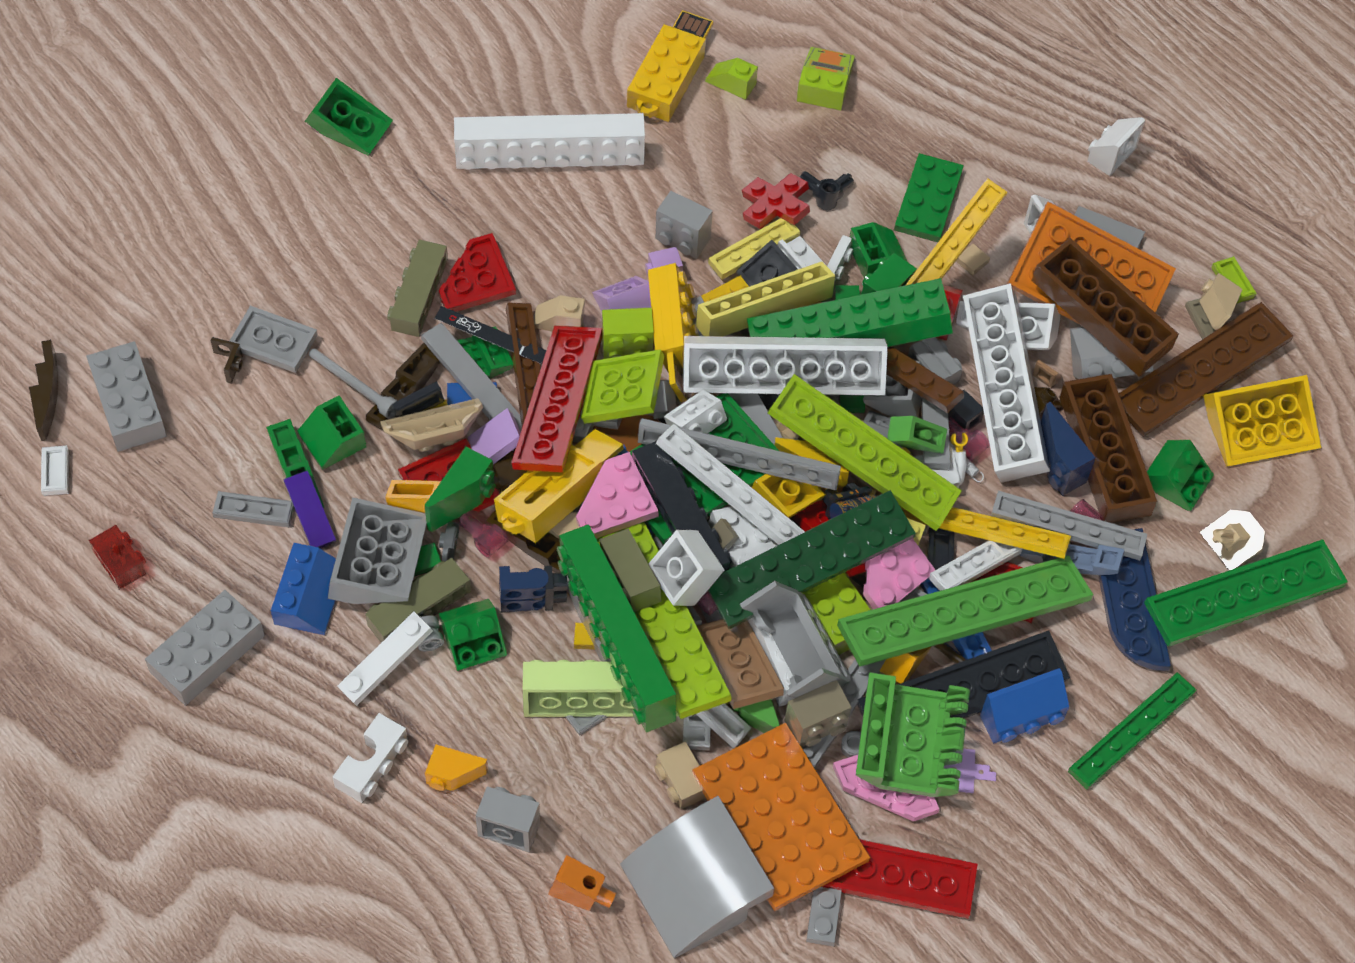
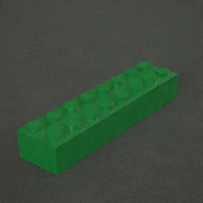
[747,278,953,347]
[557,524,676,733]

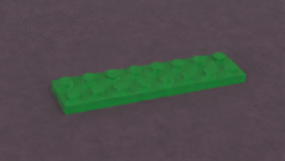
[1144,539,1348,647]

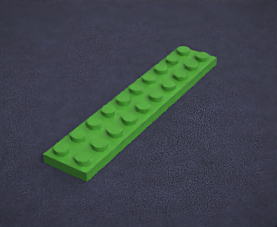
[837,555,1093,667]

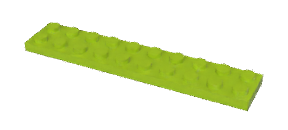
[597,522,731,719]

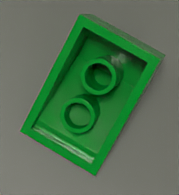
[304,78,393,156]
[424,447,496,532]

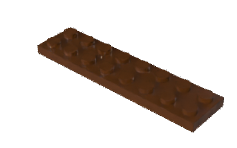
[1119,302,1293,437]

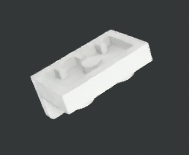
[778,236,826,269]
[664,390,727,434]

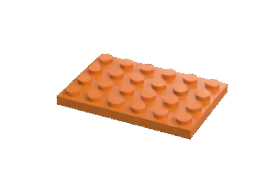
[1007,202,1176,324]
[692,723,870,911]

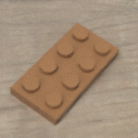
[697,619,784,709]

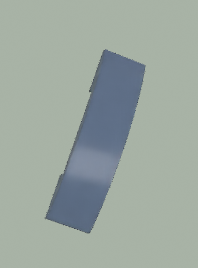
[1020,544,1125,575]

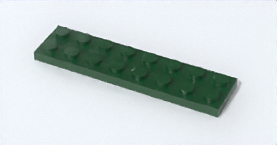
[707,490,916,630]

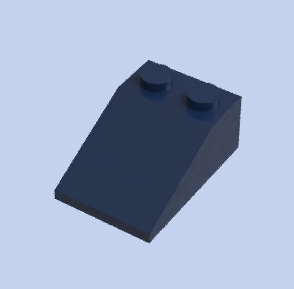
[1041,402,1096,496]

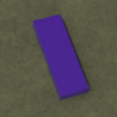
[283,470,336,548]

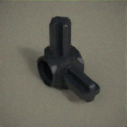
[800,171,854,210]

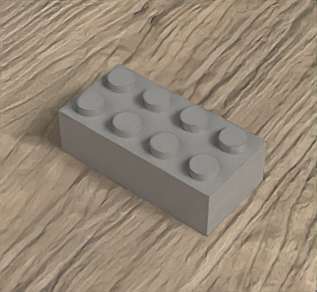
[86,341,167,452]
[145,590,264,706]

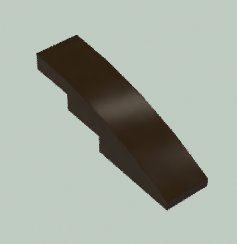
[29,339,58,441]
[366,343,440,430]
[486,510,561,573]

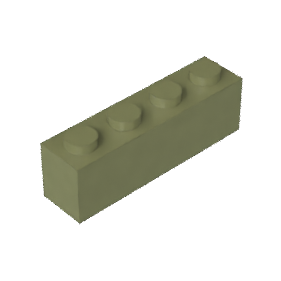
[387,239,448,337]
[365,558,471,643]

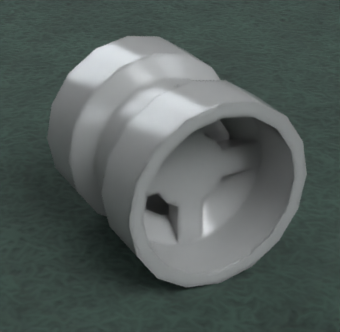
[418,616,444,651]

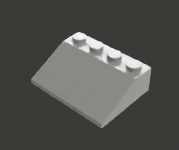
[328,498,427,604]

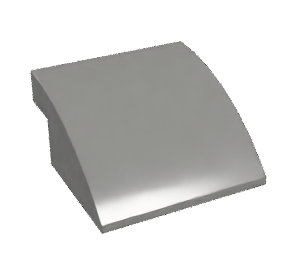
[620,796,774,958]

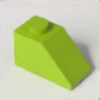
[705,58,758,100]

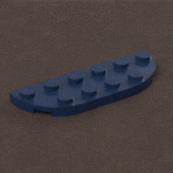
[1099,528,1171,671]

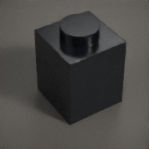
[948,390,984,433]

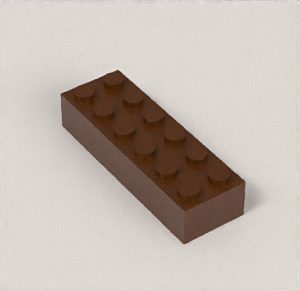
[1032,238,1179,377]
[1059,374,1157,523]

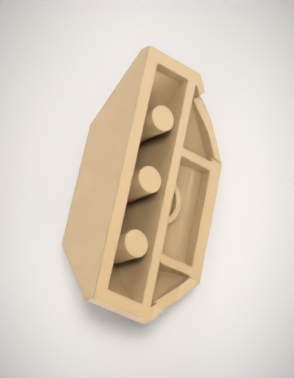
[380,398,483,451]

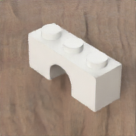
[333,713,408,803]

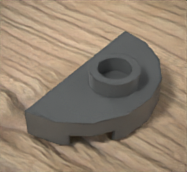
[439,522,460,562]

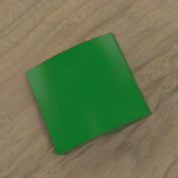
[457,326,513,379]

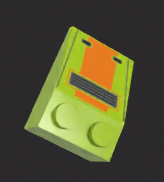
[797,47,855,111]

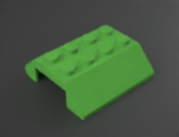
[855,672,970,797]

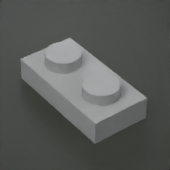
[806,887,842,947]

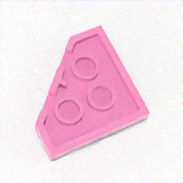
[576,452,659,539]
[863,538,935,609]
[833,755,939,821]

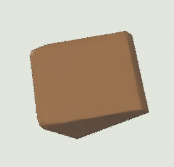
[1033,359,1062,388]

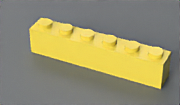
[696,261,835,337]

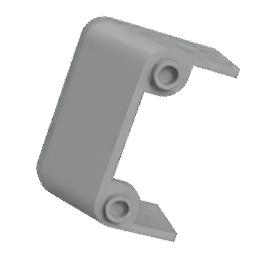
[740,581,850,698]

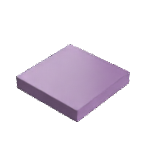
[468,408,521,464]

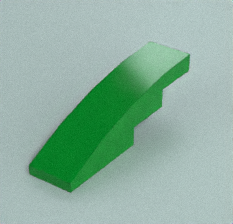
[266,419,325,508]

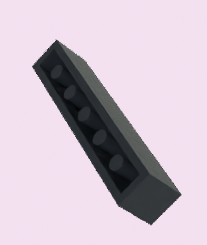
[632,441,732,572]

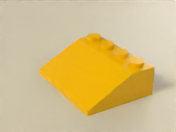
[1204,375,1321,467]

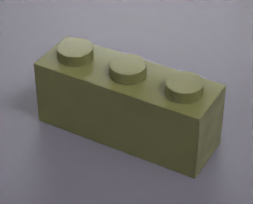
[599,529,662,612]

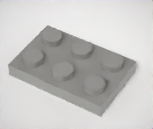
[230,305,318,373]

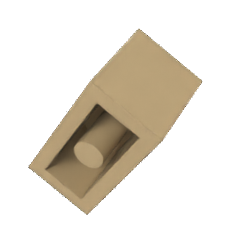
[654,741,706,810]

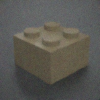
[784,680,852,747]

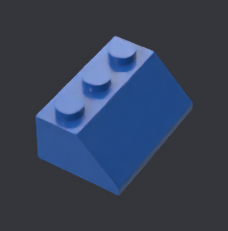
[270,543,336,635]
[980,668,1069,744]

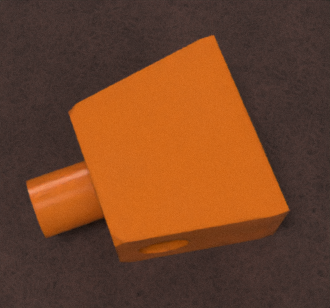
[548,855,616,910]

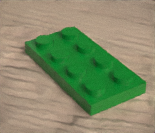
[894,153,964,243]

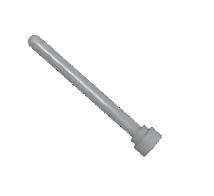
[309,349,397,419]

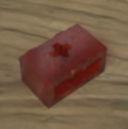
[89,525,146,590]

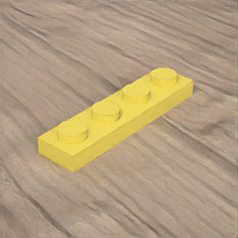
[708,218,800,280]

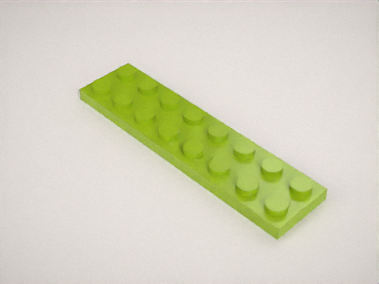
[767,374,962,531]

